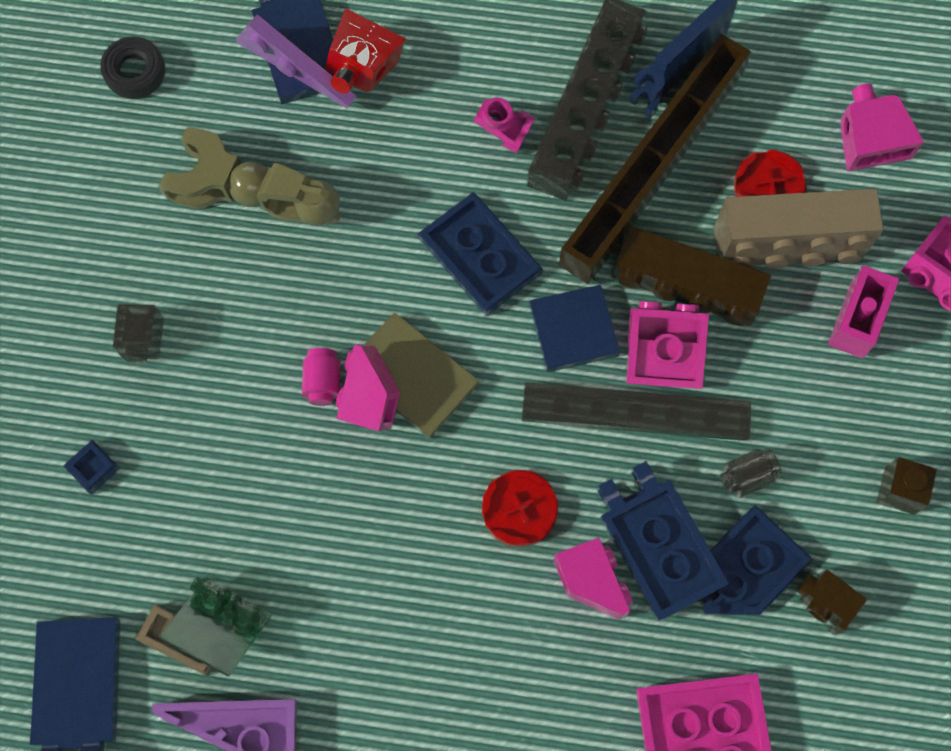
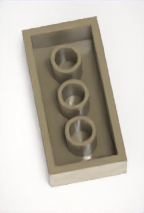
[713,188,883,269]

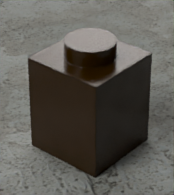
[876,457,937,515]

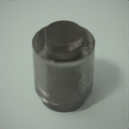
[720,448,782,499]

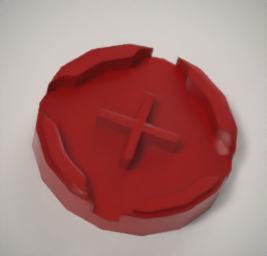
[734,150,807,197]
[482,469,559,548]

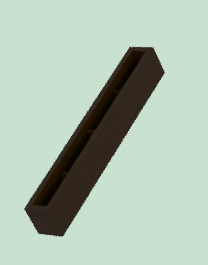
[559,33,751,285]

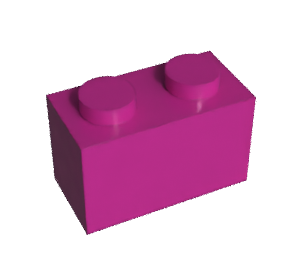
[827,265,899,359]

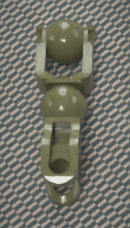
[158,127,341,226]

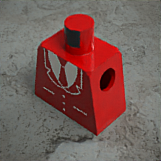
[325,8,406,94]

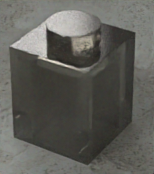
[113,304,164,364]

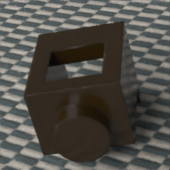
[797,569,867,635]

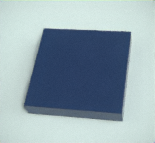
[529,285,620,372]

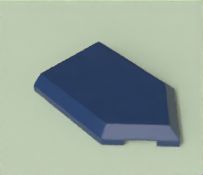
[703,505,813,615]

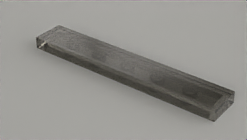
[521,382,751,441]

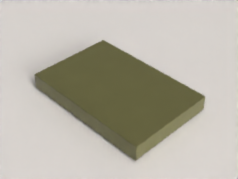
[365,312,479,439]

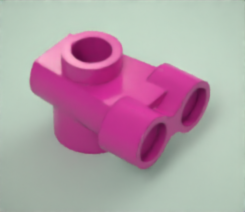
[473,97,536,153]

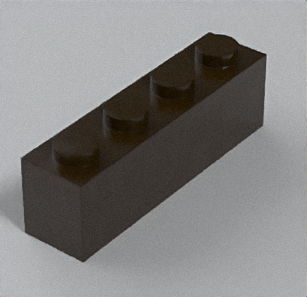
[612,226,771,327]

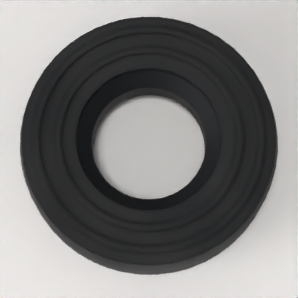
[100,36,165,99]

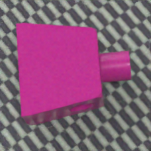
[840,83,924,172]

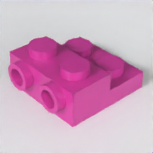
[901,215,951,311]
[626,301,709,389]

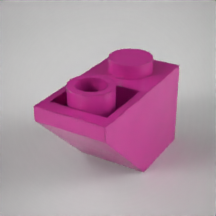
[336,344,400,431]
[553,537,633,620]

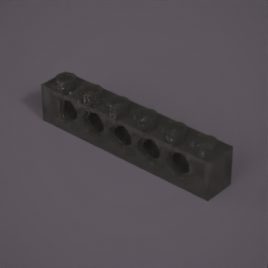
[527,0,648,201]

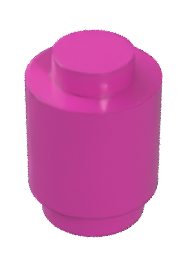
[302,348,341,406]

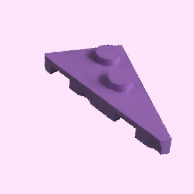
[235,14,356,108]
[152,699,297,751]

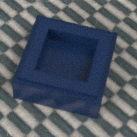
[63,440,120,495]

